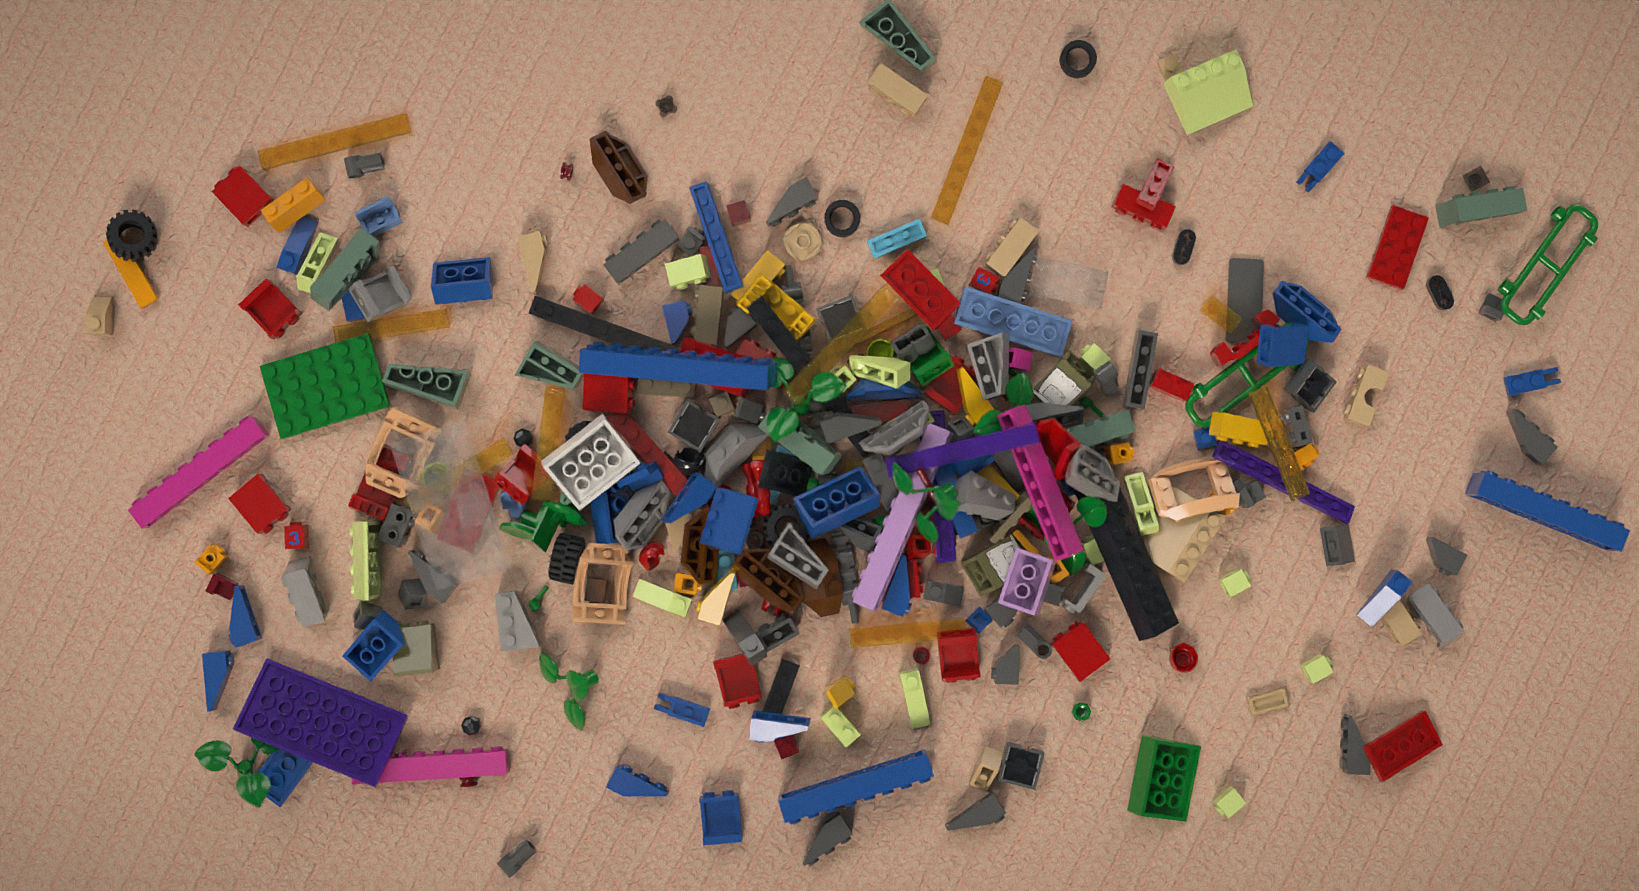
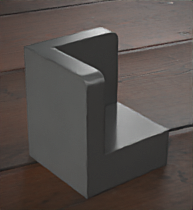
[1478,293,1511,322]
[946,415,974,443]
[398,578,428,610]
[1043,583,1066,606]
[353,601,383,630]

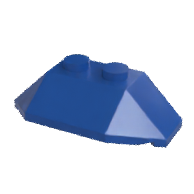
[1272,281,1342,343]
[845,378,923,401]

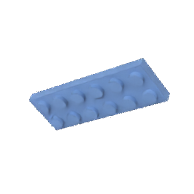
[953,286,1073,357]

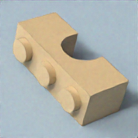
[1343,365,1389,427]

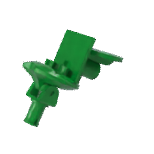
[499,491,587,553]

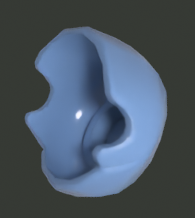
[500,491,528,518]

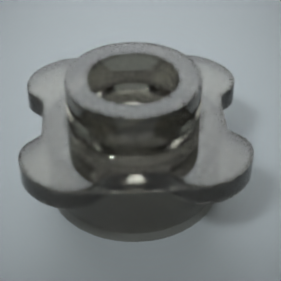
[655,95,677,117]

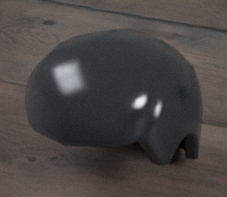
[673,448,705,474]

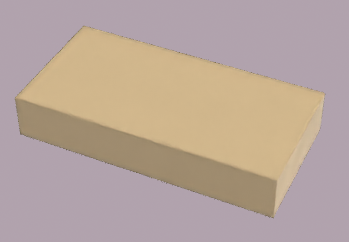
[1246,687,1290,716]

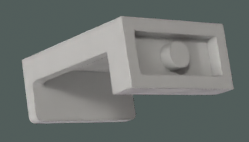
[348,266,412,322]
[1060,563,1106,614]

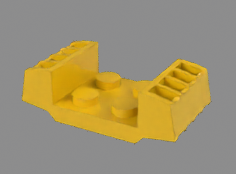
[736,273,817,342]

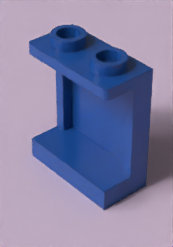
[1256,322,1309,367]
[699,790,742,846]

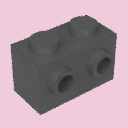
[377,503,417,548]
[756,613,800,653]

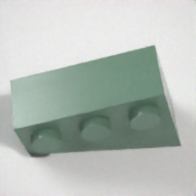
[514,341,584,389]

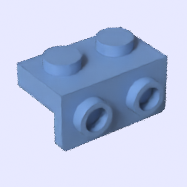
[355,196,403,237]

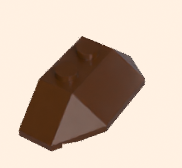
[589,131,648,204]
[681,507,719,584]
[800,538,843,617]
[732,548,804,614]

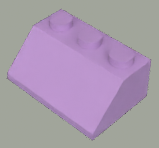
[998,548,1057,616]

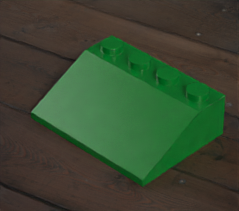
[1127,735,1201,822]

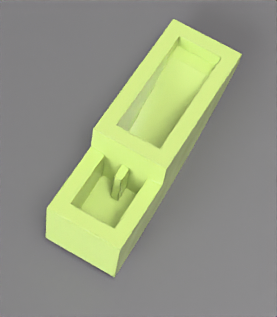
[1124,472,1159,536]

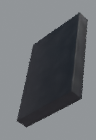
[758,449,812,496]

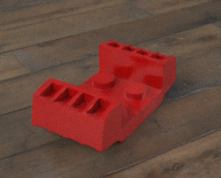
[1210,309,1281,367]
[348,444,413,522]

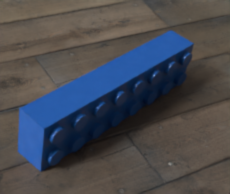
[1465,471,1630,552]
[778,749,934,825]

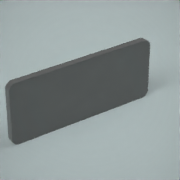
[1226,258,1264,342]

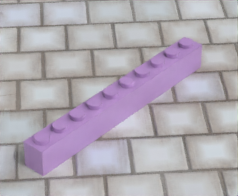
[852,423,953,612]

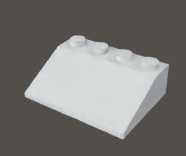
[541,414,640,511]

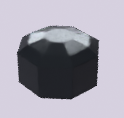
[513,428,534,447]
[461,716,481,735]

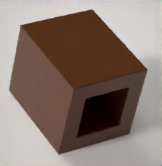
[584,577,609,604]

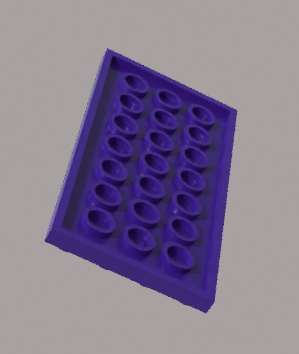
[232,658,409,788]

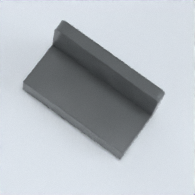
[1320,524,1355,566]

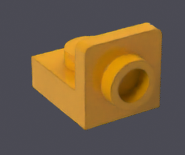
[752,436,771,461]

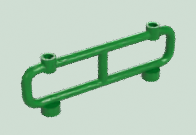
[1497,204,1598,326]
[1185,322,1309,427]

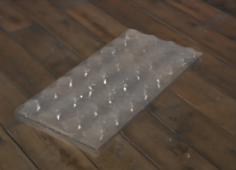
[390,420,512,591]

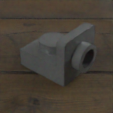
[677,226,706,257]

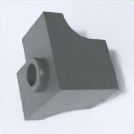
[1232,479,1266,508]

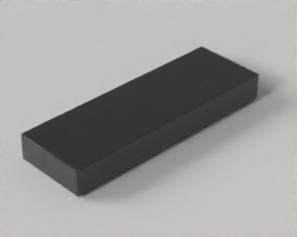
[762,659,800,714]

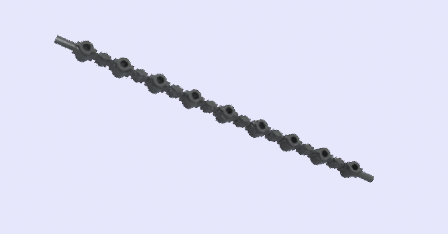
[782,265,859,624]

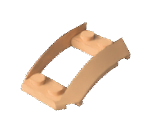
[365,407,443,498]
[1148,457,1240,522]
[572,543,634,626]

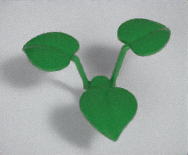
[767,358,847,442]
[973,372,1033,436]
[892,461,960,543]
[1024,496,1107,576]
[539,652,599,731]
[194,738,278,808]

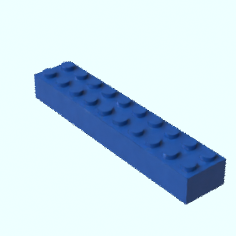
[579,342,778,390]

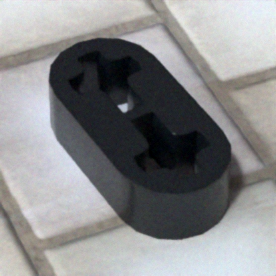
[1172,229,1196,265]
[1426,275,1454,310]

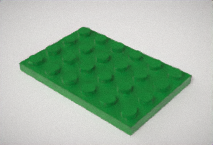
[259,333,391,439]

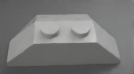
[859,400,930,455]
[702,423,769,490]
[1065,445,1120,501]
[614,480,671,550]

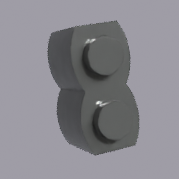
[891,324,936,363]

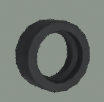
[1059,40,1097,79]
[824,200,860,237]

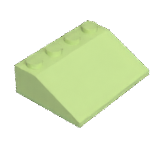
[1163,49,1253,135]
[350,521,381,600]

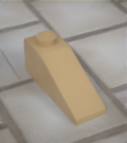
[518,231,549,294]

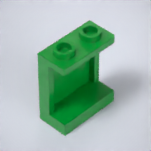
[910,326,955,387]

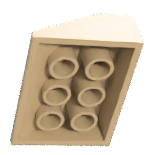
[1142,487,1226,583]

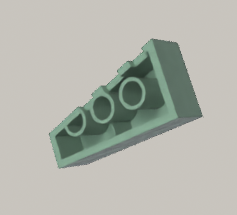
[859,0,937,74]
[1435,186,1527,228]
[310,228,379,311]
[382,364,471,410]
[758,407,842,475]
[1066,409,1136,449]

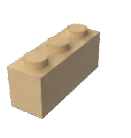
[867,63,928,117]
[985,218,1039,279]
[1366,593,1422,647]

